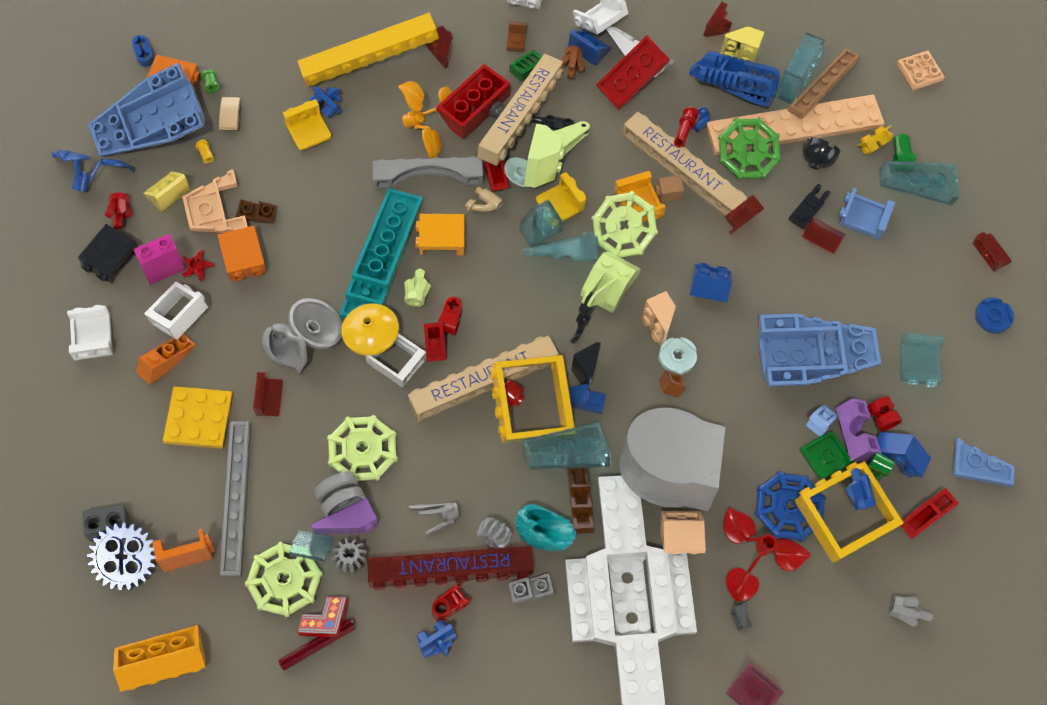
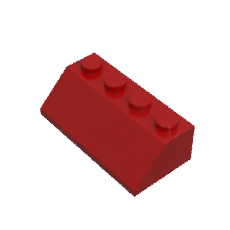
[436,64,510,139]

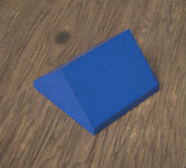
[568,30,611,66]

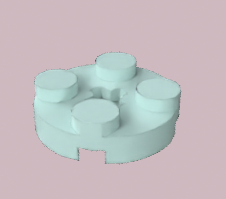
[658,337,697,375]

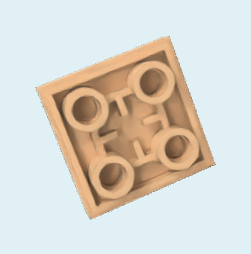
[897,51,944,90]

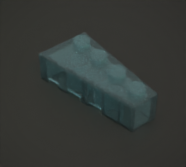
[775,32,826,104]
[879,161,959,206]
[523,422,611,470]

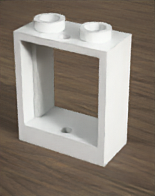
[144,282,208,340]
[365,334,426,388]

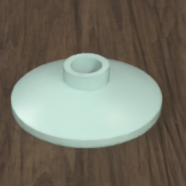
[504,157,528,187]

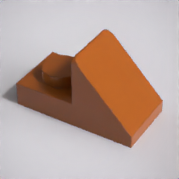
[507,21,527,52]

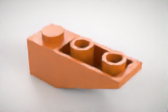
[136,333,196,385]

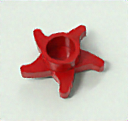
[182,250,214,282]

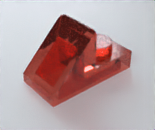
[703,2,732,37]

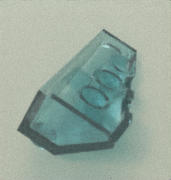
[519,199,563,247]
[522,231,598,262]

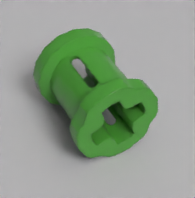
[201,69,220,93]

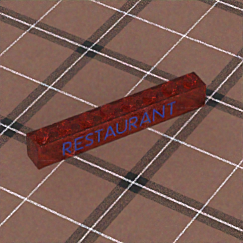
[367,546,534,590]

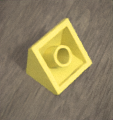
[143,171,190,212]

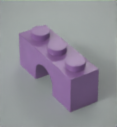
[836,398,882,463]

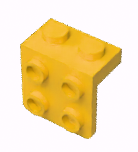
[283,99,331,151]
[536,172,586,225]

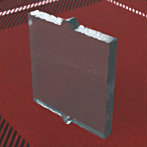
[289,531,333,562]

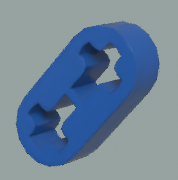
[132,35,154,67]

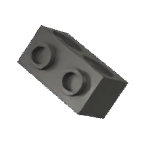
[82,504,129,542]

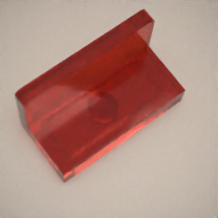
[724,194,764,234]
[802,217,846,254]
[972,232,1012,272]
[253,372,283,417]

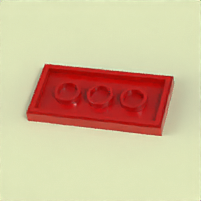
[596,35,671,110]

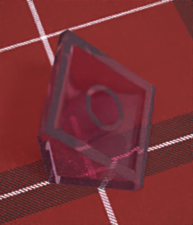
[726,663,784,705]

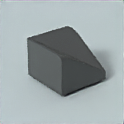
[731,602,752,631]

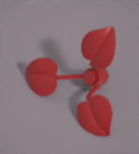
[723,507,811,602]

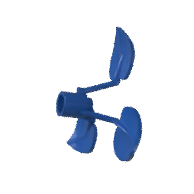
[51,149,134,192]

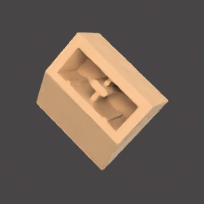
[641,291,676,347]
[659,511,706,555]

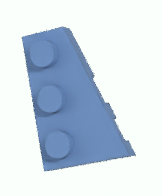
[953,438,1015,487]

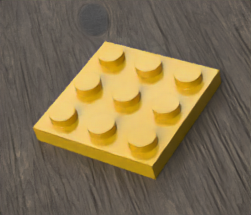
[163,386,233,449]

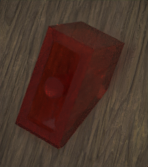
[426,25,453,69]

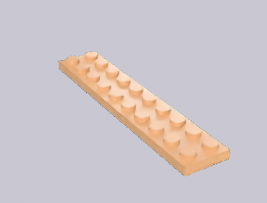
[706,94,885,155]

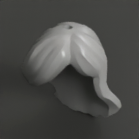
[262,322,307,375]

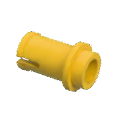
[195,139,214,164]

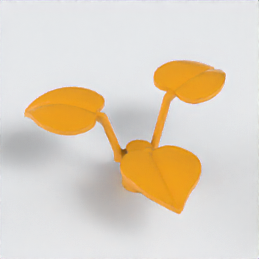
[398,81,453,159]

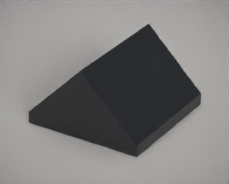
[571,342,601,390]

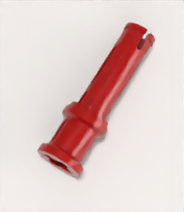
[674,106,699,148]

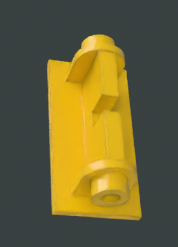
[856,125,893,155]

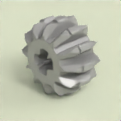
[477,517,513,550]
[332,538,367,573]

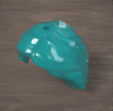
[515,504,577,551]

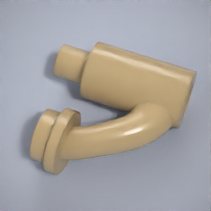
[465,186,504,212]

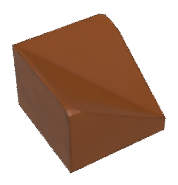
[659,370,686,397]

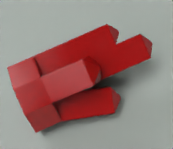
[104,192,132,230]

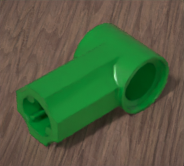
[893,134,916,169]
[868,452,895,481]

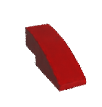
[479,141,510,192]
[900,488,959,540]

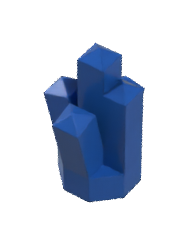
[846,468,877,511]

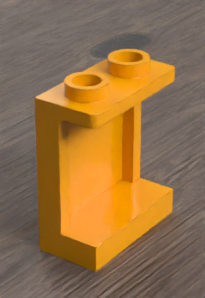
[614,171,666,223]
[416,214,464,256]

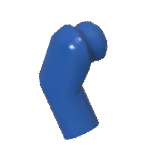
[693,107,710,132]

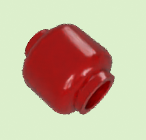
[504,380,525,408]

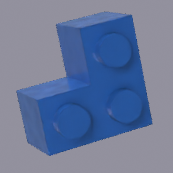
[877,432,931,477]

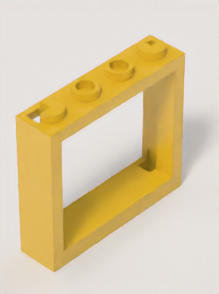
[489,355,575,443]
[794,461,903,563]

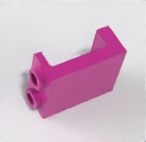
[134,234,185,285]

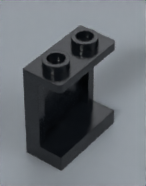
[78,224,139,283]

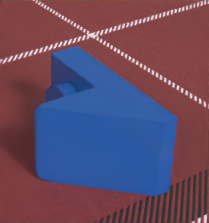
[568,384,606,415]

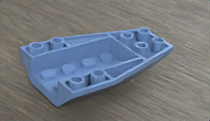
[88,63,205,157]

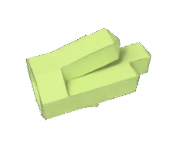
[404,268,431,307]

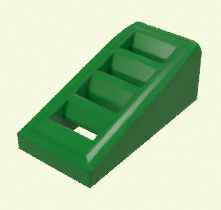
[509,49,542,82]

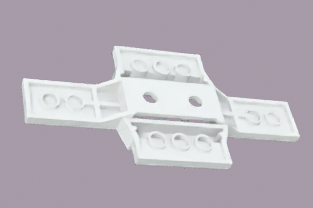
[565,476,697,705]

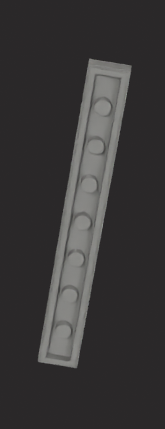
[219,421,251,577]

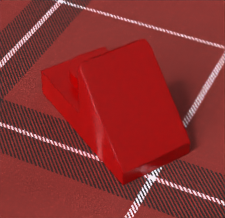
[423,322,446,362]

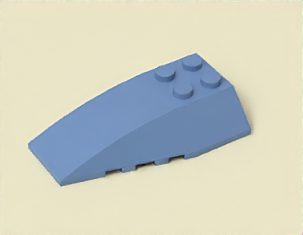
[758,314,881,387]

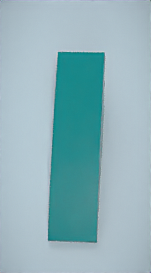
[339,188,423,324]

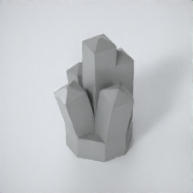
[889,595,933,628]

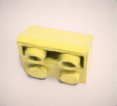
[720,27,764,62]

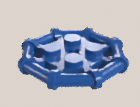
[754,471,827,542]

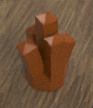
[561,46,584,78]

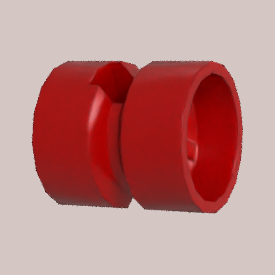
[867,396,902,432]

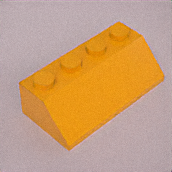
[113,625,206,692]

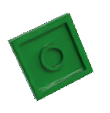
[799,430,854,481]

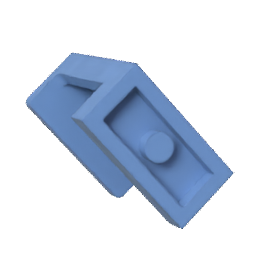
[838,188,895,240]

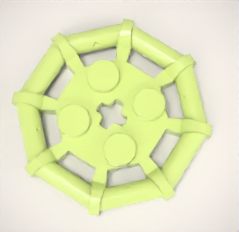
[591,191,658,258]
[327,415,398,481]
[245,541,323,618]

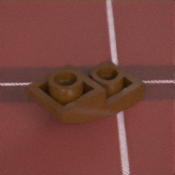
[235,199,277,223]

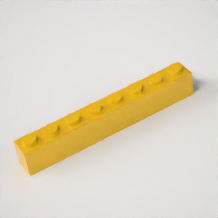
[297,12,439,87]

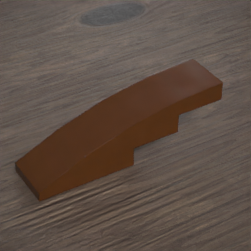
[566,457,594,534]

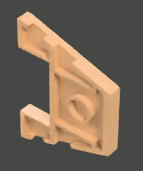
[182,169,248,233]

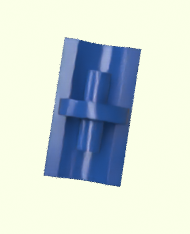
[310,86,343,118]
[417,620,457,658]

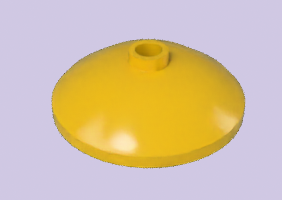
[341,304,399,356]

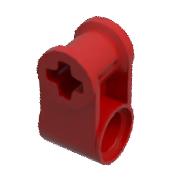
[438,297,462,336]
[431,584,471,622]

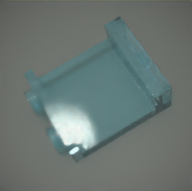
[900,332,944,387]

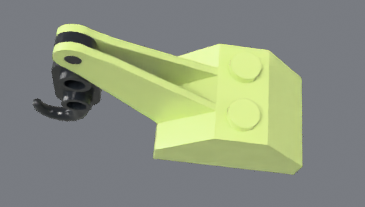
[524,110,590,188]
[570,251,641,344]

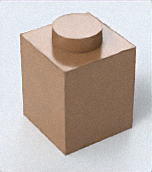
[655,175,684,203]

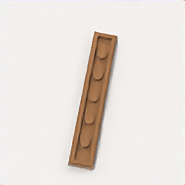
[788,48,860,119]

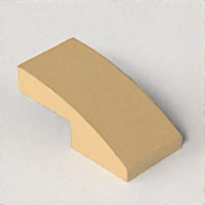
[219,97,241,130]

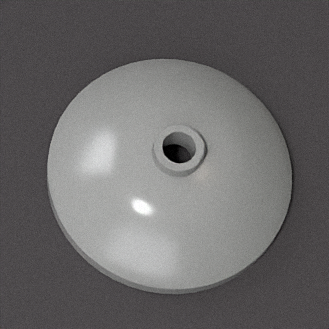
[288,298,342,349]

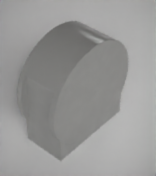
[619,408,725,512]

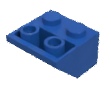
[690,263,732,303]

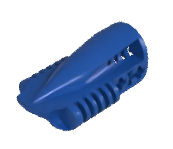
[689,51,780,108]

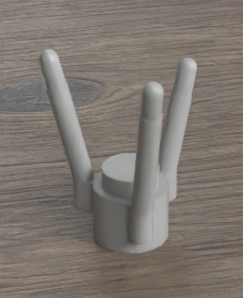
[409,502,459,535]

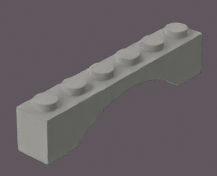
[373,156,483,189]

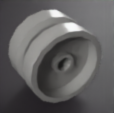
[313,471,366,517]

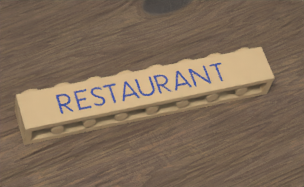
[477,54,564,166]
[622,112,747,220]
[408,335,559,422]

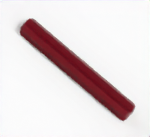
[278,619,356,670]

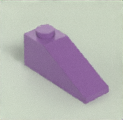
[311,498,378,534]

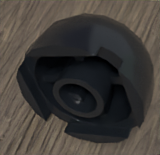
[803,137,841,170]

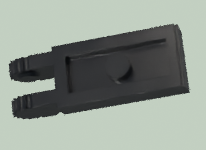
[788,184,831,230]

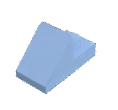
[806,404,838,437]

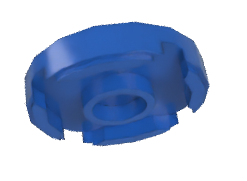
[975,298,1014,334]

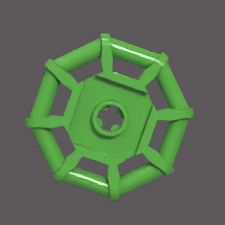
[718,117,782,180]

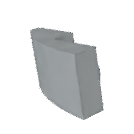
[508,573,555,603]

